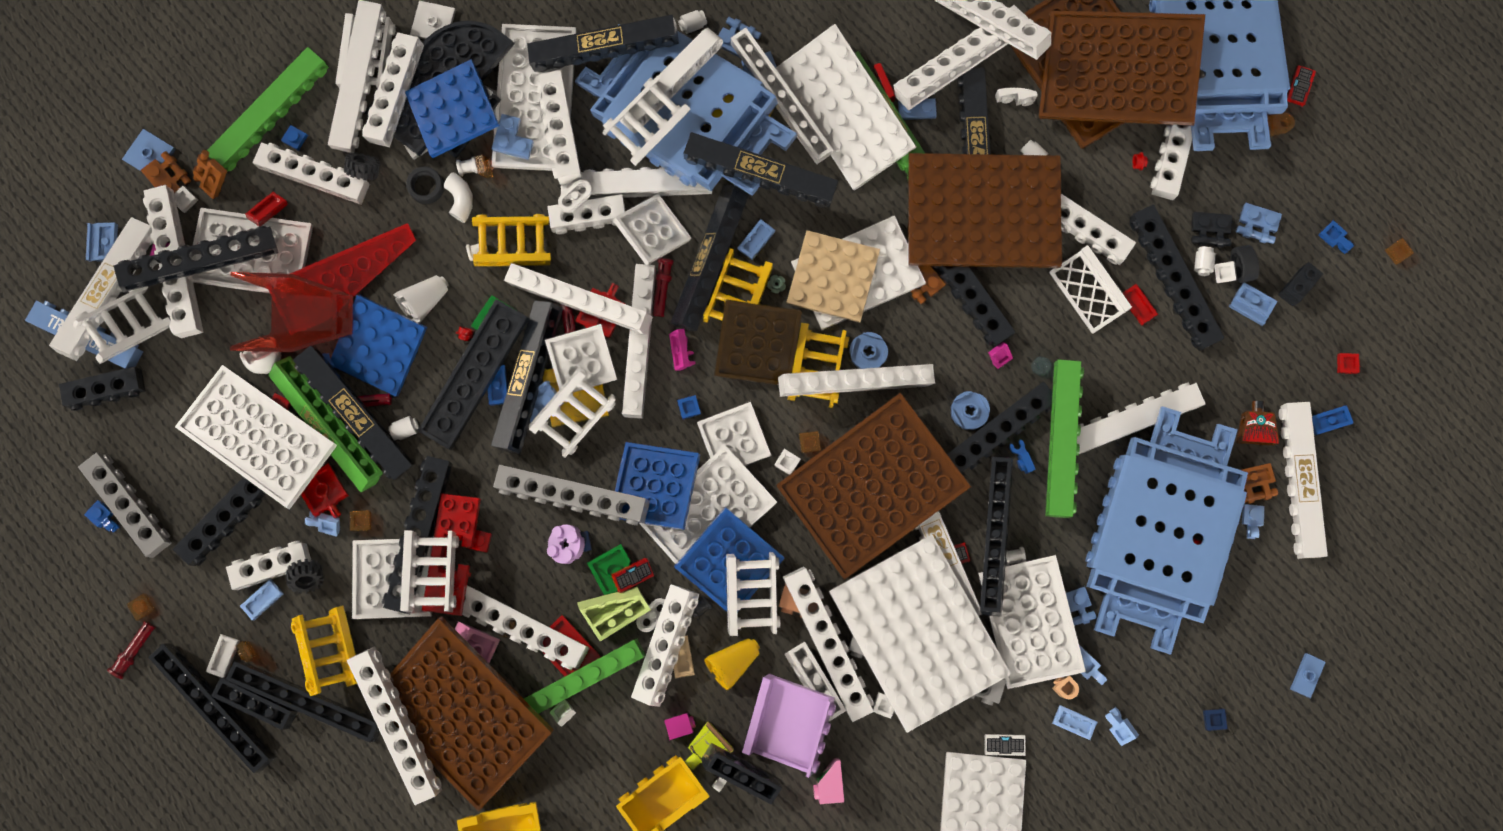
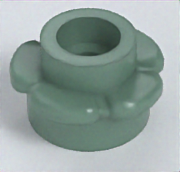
[767,275,786,293]

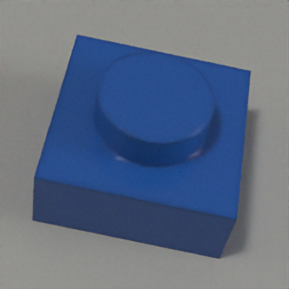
[281,125,308,151]
[677,395,701,419]

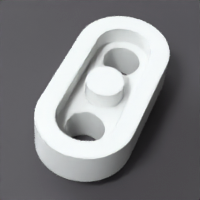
[558,180,592,213]
[636,598,665,632]

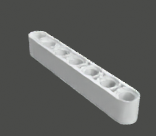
[620,28,723,133]

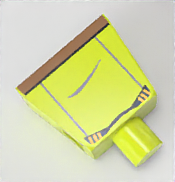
[685,721,734,770]

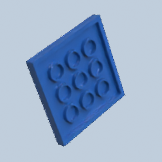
[405,60,500,158]
[331,295,427,397]
[615,442,700,530]
[674,507,784,613]

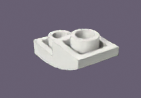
[995,88,1037,106]

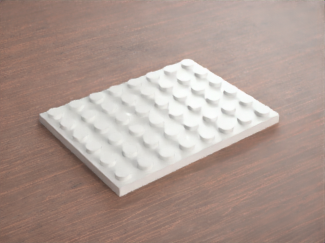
[829,535,1011,733]

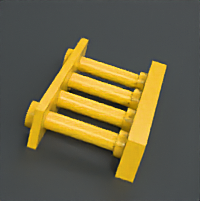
[472,214,551,266]
[703,249,773,323]
[787,323,849,408]
[291,606,357,696]

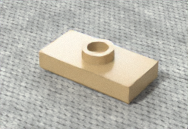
[673,635,695,679]

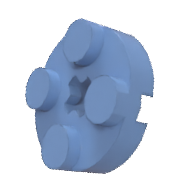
[850,332,888,369]
[951,391,990,430]

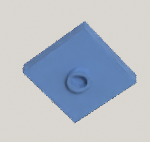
[122,129,176,171]

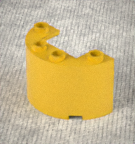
[616,755,710,831]
[457,802,542,831]

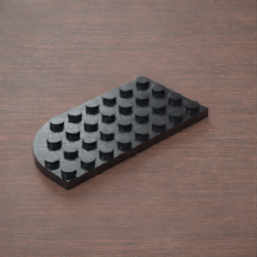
[363,21,514,157]

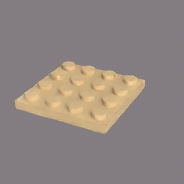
[787,231,880,323]

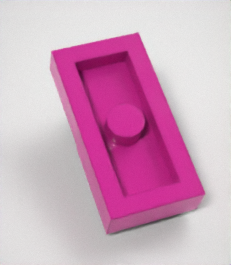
[669,329,695,371]

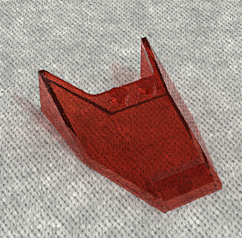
[230,272,353,352]

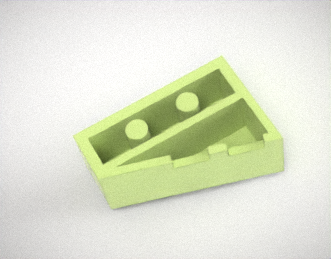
[577,587,651,641]

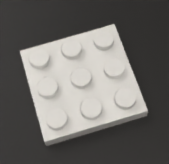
[613,194,691,266]
[545,324,617,393]
[697,402,771,466]

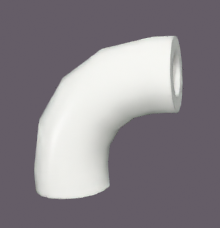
[444,172,473,223]

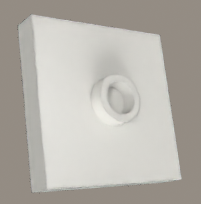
[410,1,456,40]

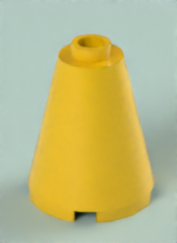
[704,638,760,690]

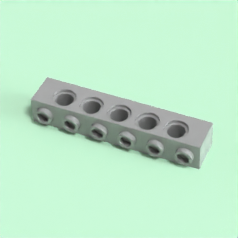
[78,452,172,558]

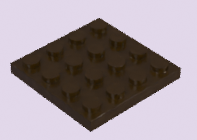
[714,299,802,385]

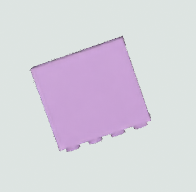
[742,674,836,778]

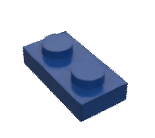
[488,365,508,406]
[1312,405,1353,435]

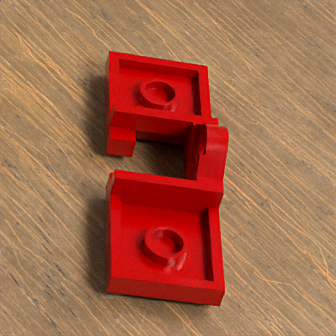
[422,494,481,616]

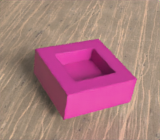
[988,342,1013,369]

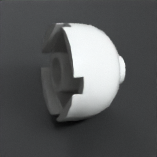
[240,338,281,374]

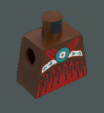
[1236,401,1279,446]

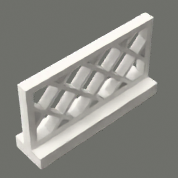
[1049,245,1132,334]

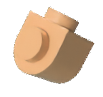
[1052,675,1079,699]

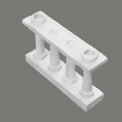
[336,13,396,89]
[603,76,690,166]
[73,286,171,364]
[529,367,616,458]
[400,530,459,612]
[726,552,780,636]

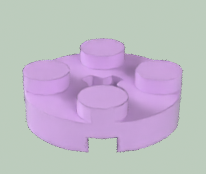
[547,525,585,564]

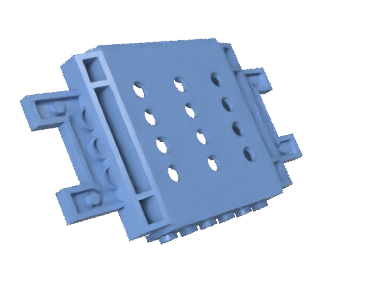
[1149,0,1290,151]
[575,24,797,196]
[1085,406,1248,655]

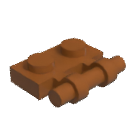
[193,150,227,199]
[141,151,191,193]
[910,266,946,304]
[1241,463,1278,504]

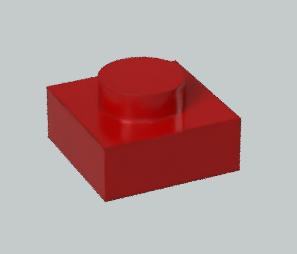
[1337,353,1360,374]
[469,530,492,553]

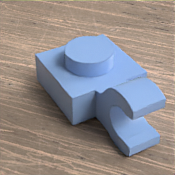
[1242,504,1264,539]
[305,511,340,537]
[1105,707,1139,746]

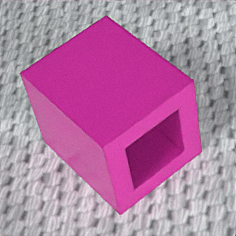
[664,713,696,740]

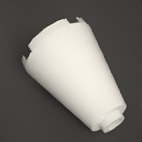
[393,275,449,323]

